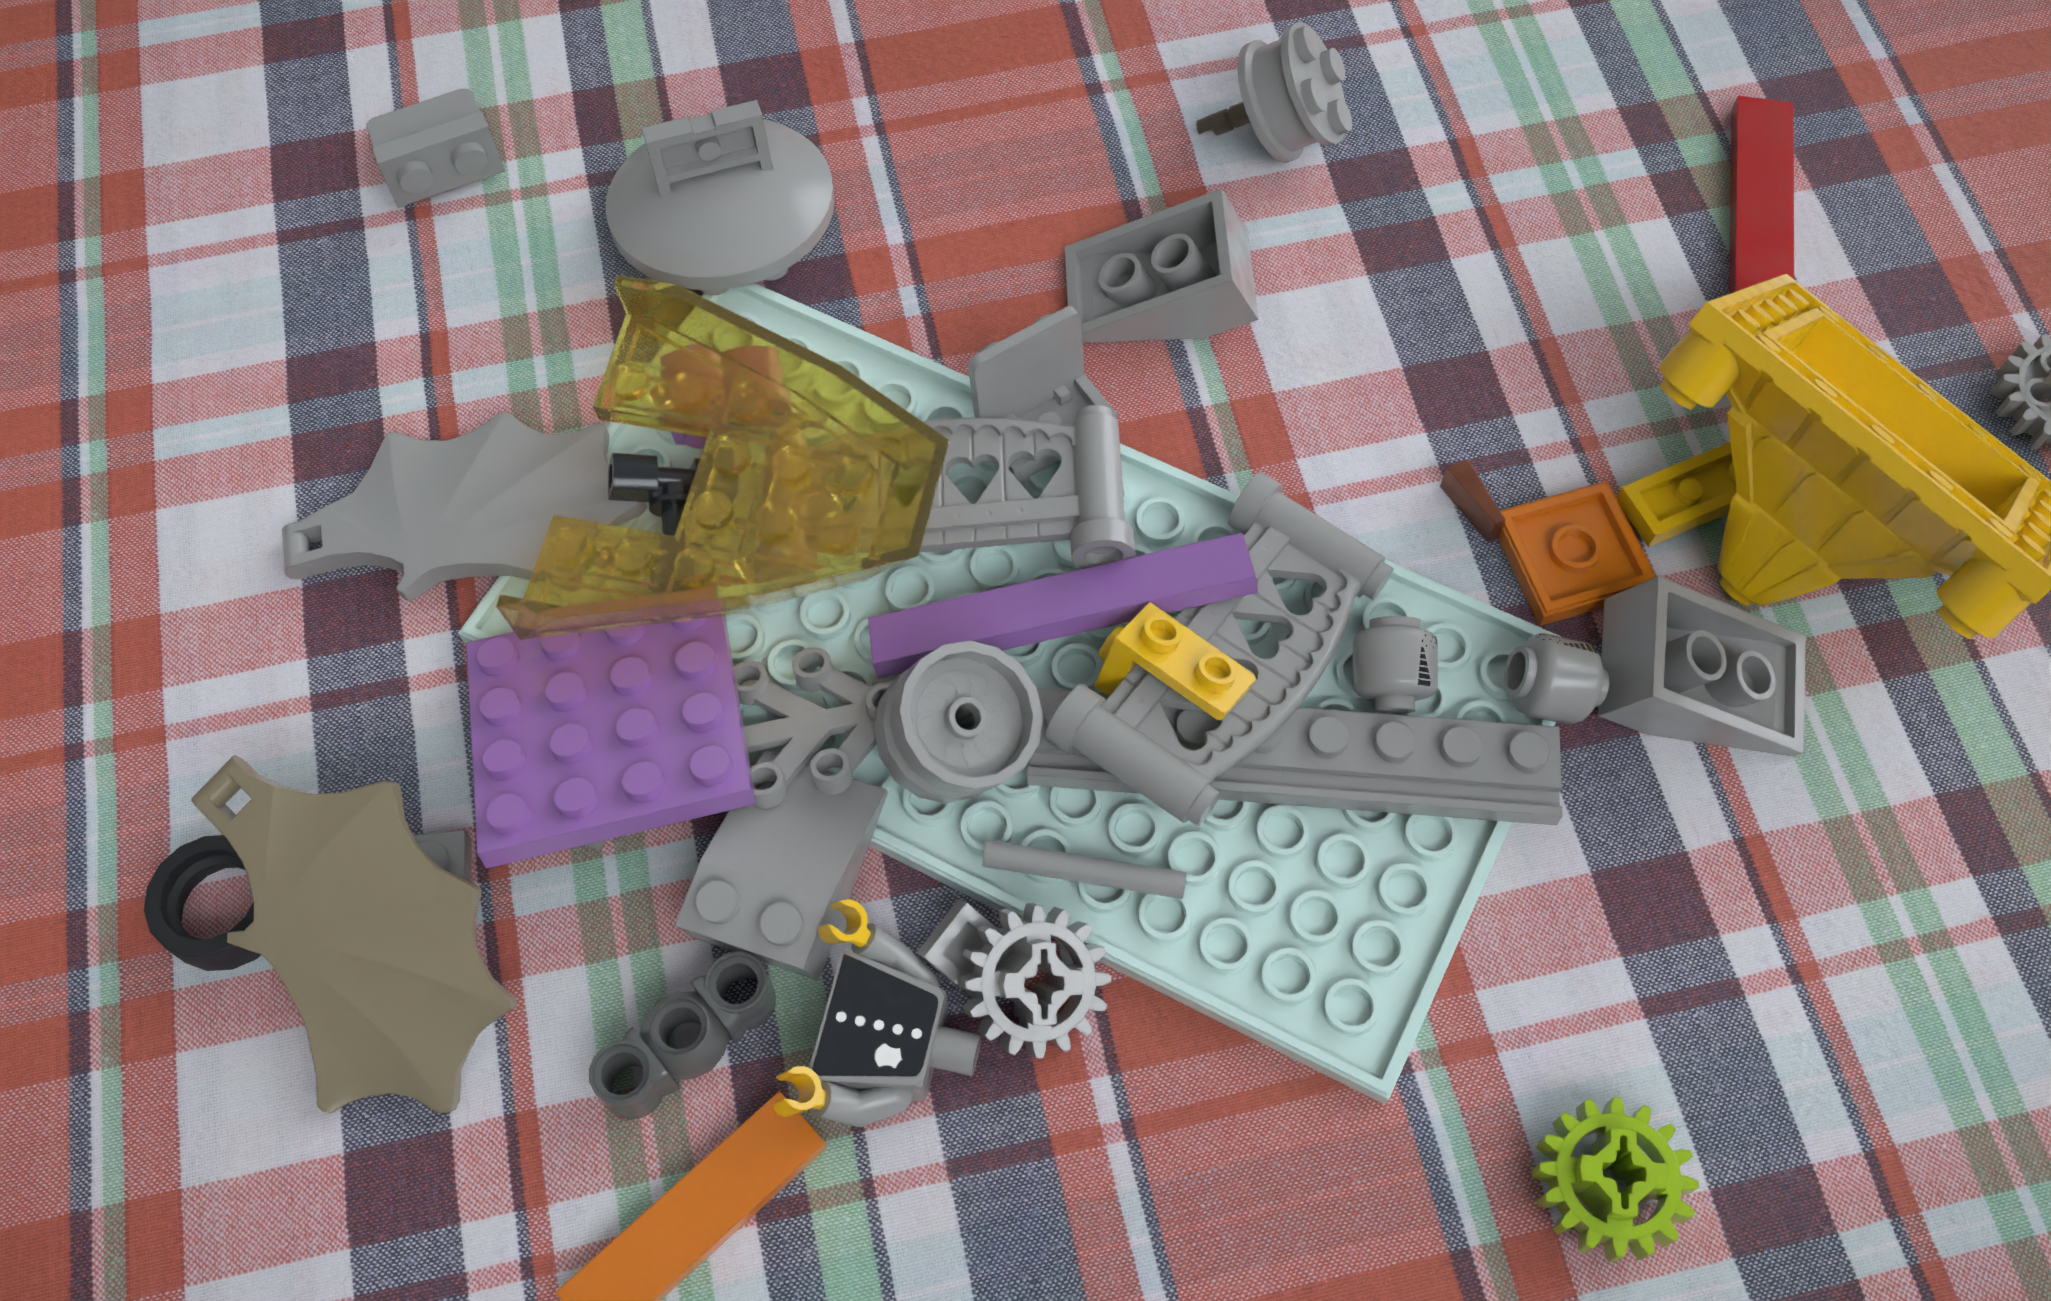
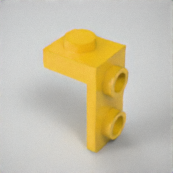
[1094,602,1256,720]

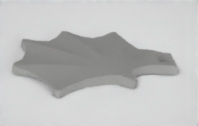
[282,412,648,602]

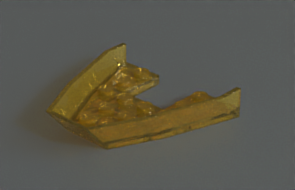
[496,275,950,640]

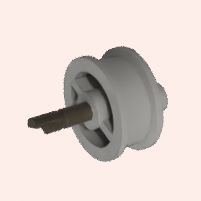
[1196,22,1352,163]

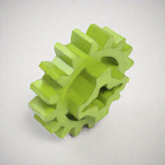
[1532,1097,1699,1262]

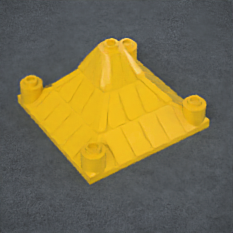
[1658,274,2051,639]

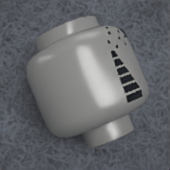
[1353,616,1438,714]
[1504,633,1609,724]

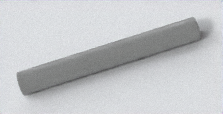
[982,840,1187,899]

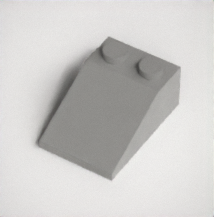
[1064,188,1259,343]
[1598,576,1806,757]
[675,750,888,981]

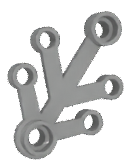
[734,648,892,809]

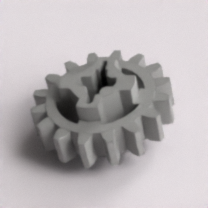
[958,903,1111,1058]

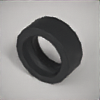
[143,835,261,971]

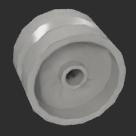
[874,640,1043,803]

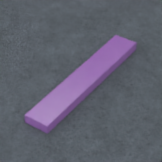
[868,532,1258,679]

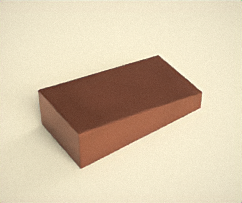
[1440,459,1505,542]

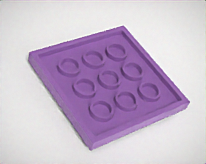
[466,585,756,869]

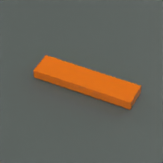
[555,1091,828,1301]

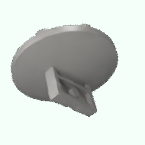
[606,100,835,295]

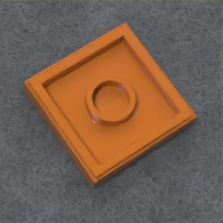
[1498,481,1656,626]

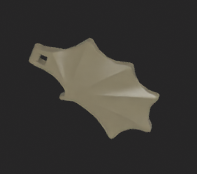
[191,755,517,1113]

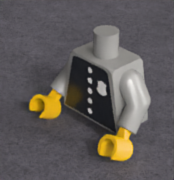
[773,899,981,1127]

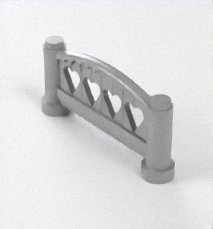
[755,405,1136,598]
[1045,472,1394,826]

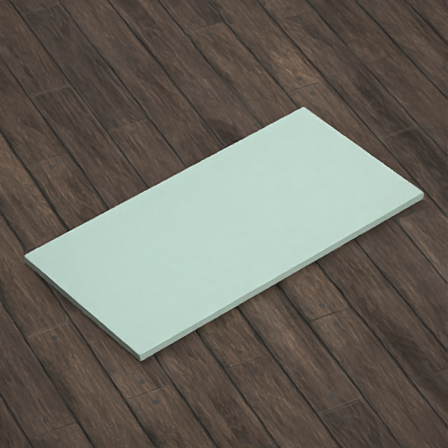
[458,283,1561,1105]

